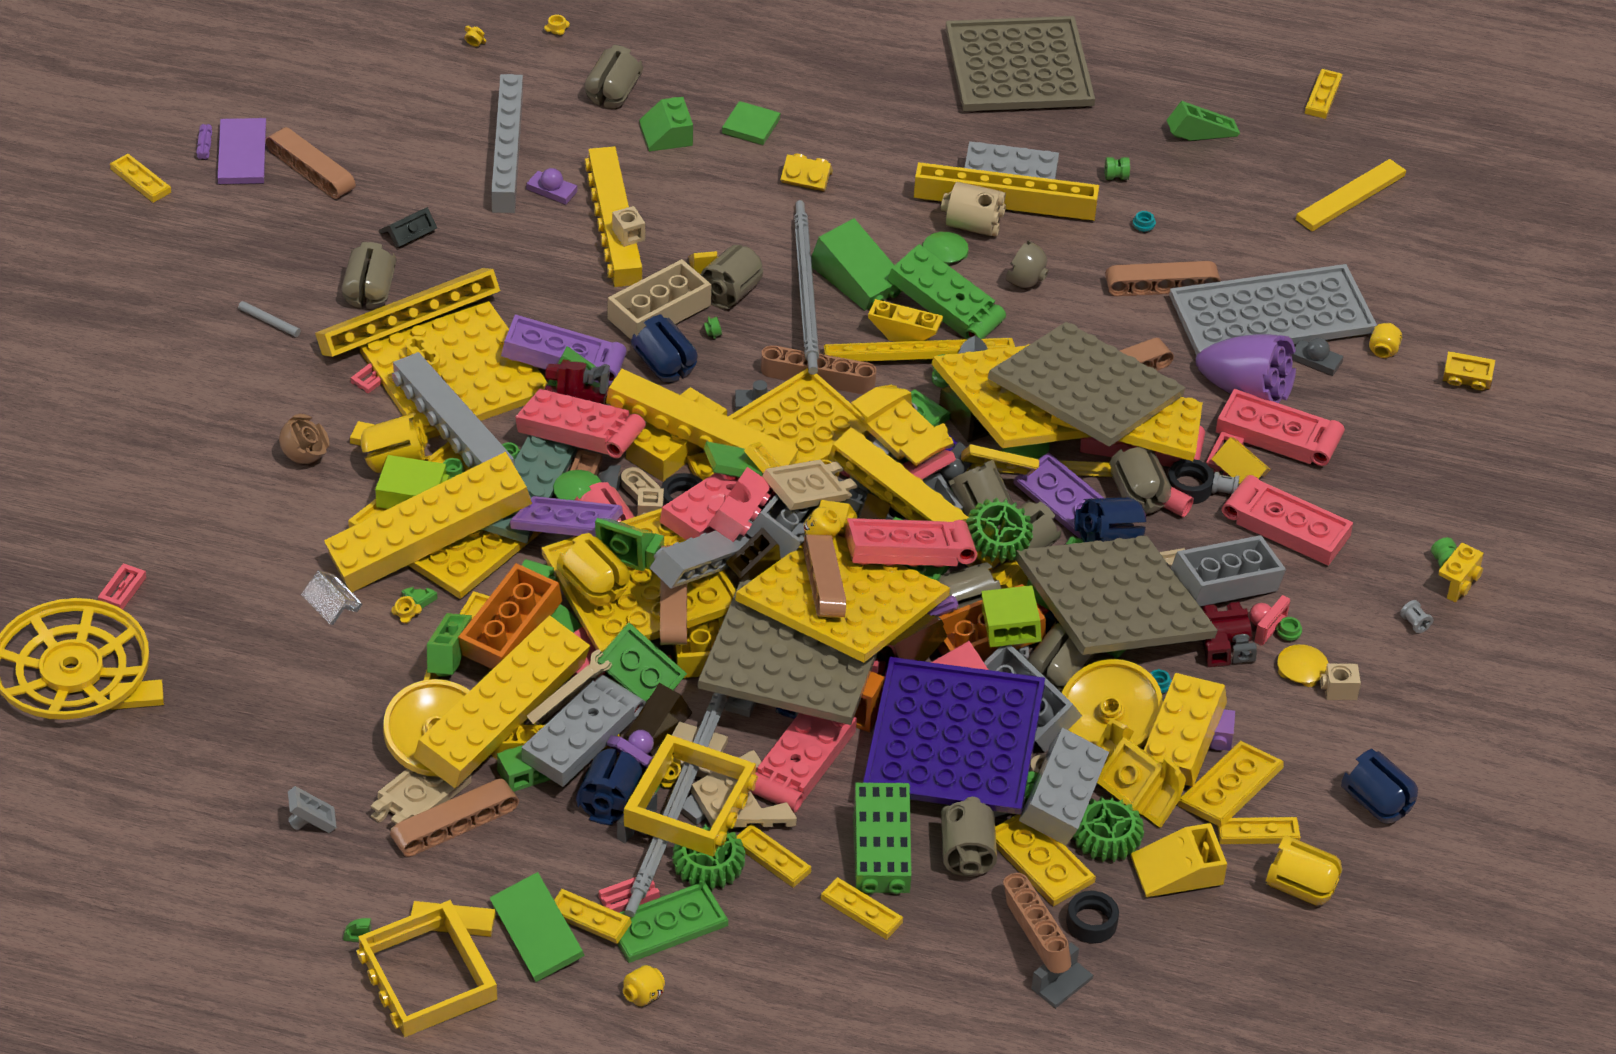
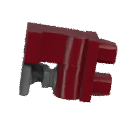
[545,359,610,405]
[1203,602,1257,667]

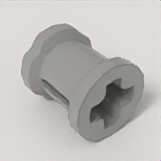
[1212,472,1240,495]
[1400,600,1434,633]

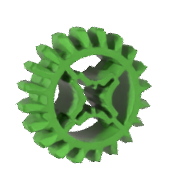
[966,497,1033,564]
[1073,796,1144,862]
[672,823,745,891]

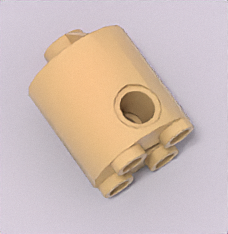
[941,182,1006,237]

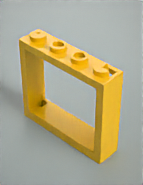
[624,734,758,857]
[356,900,497,1037]

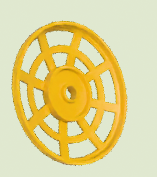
[0,598,149,720]

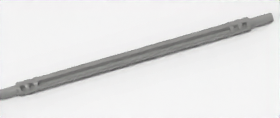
[794,200,819,375]
[624,693,727,917]

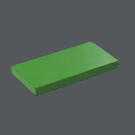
[490,872,585,982]
[618,883,728,963]

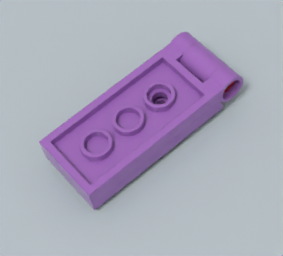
[501,314,627,385]

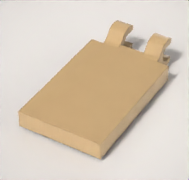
[762,460,857,511]
[527,650,612,725]
[371,769,472,830]

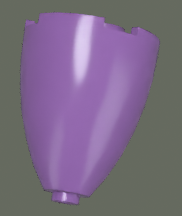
[1196,334,1296,403]

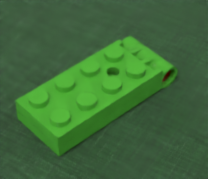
[887,244,1006,339]

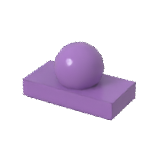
[526,168,577,205]
[607,730,654,771]

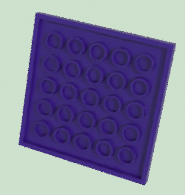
[863,657,1045,815]

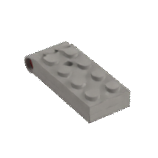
[521,675,646,787]

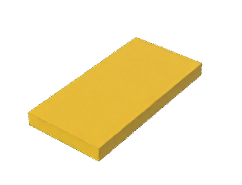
[1178,741,1284,827]
[995,813,1096,907]

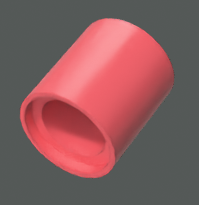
[1163,487,1194,517]

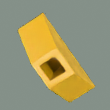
[868,299,943,342]

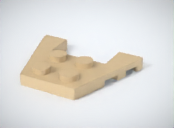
[691,750,797,827]

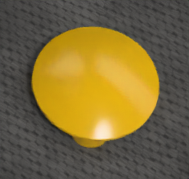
[1277,644,1328,687]

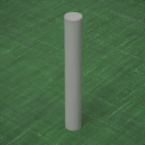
[238,301,301,337]

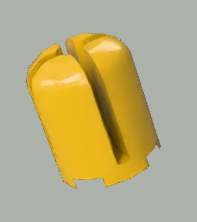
[361,413,430,473]
[557,533,630,606]
[1266,835,1342,905]

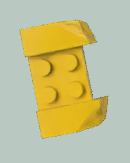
[851,384,954,466]
[1096,719,1186,828]

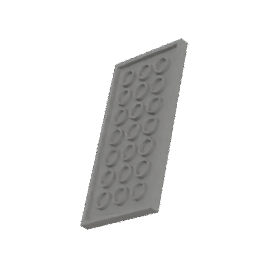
[1169,264,1377,356]

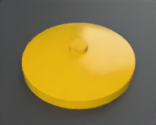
[1062,659,1163,748]
[383,679,470,777]

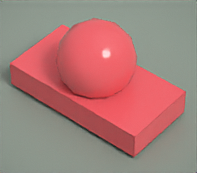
[1249,595,1290,646]

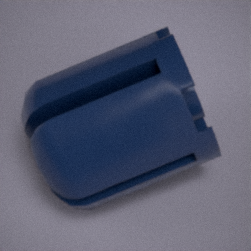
[631,314,698,383]
[1074,497,1146,542]
[576,748,642,825]
[1341,749,1418,824]

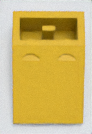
[1131,823,1227,897]

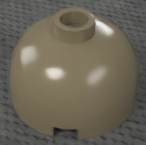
[1006,240,1049,288]

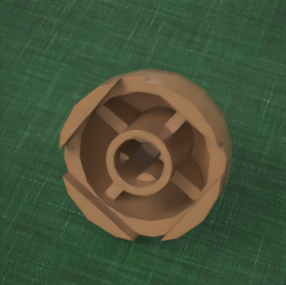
[279,414,330,464]

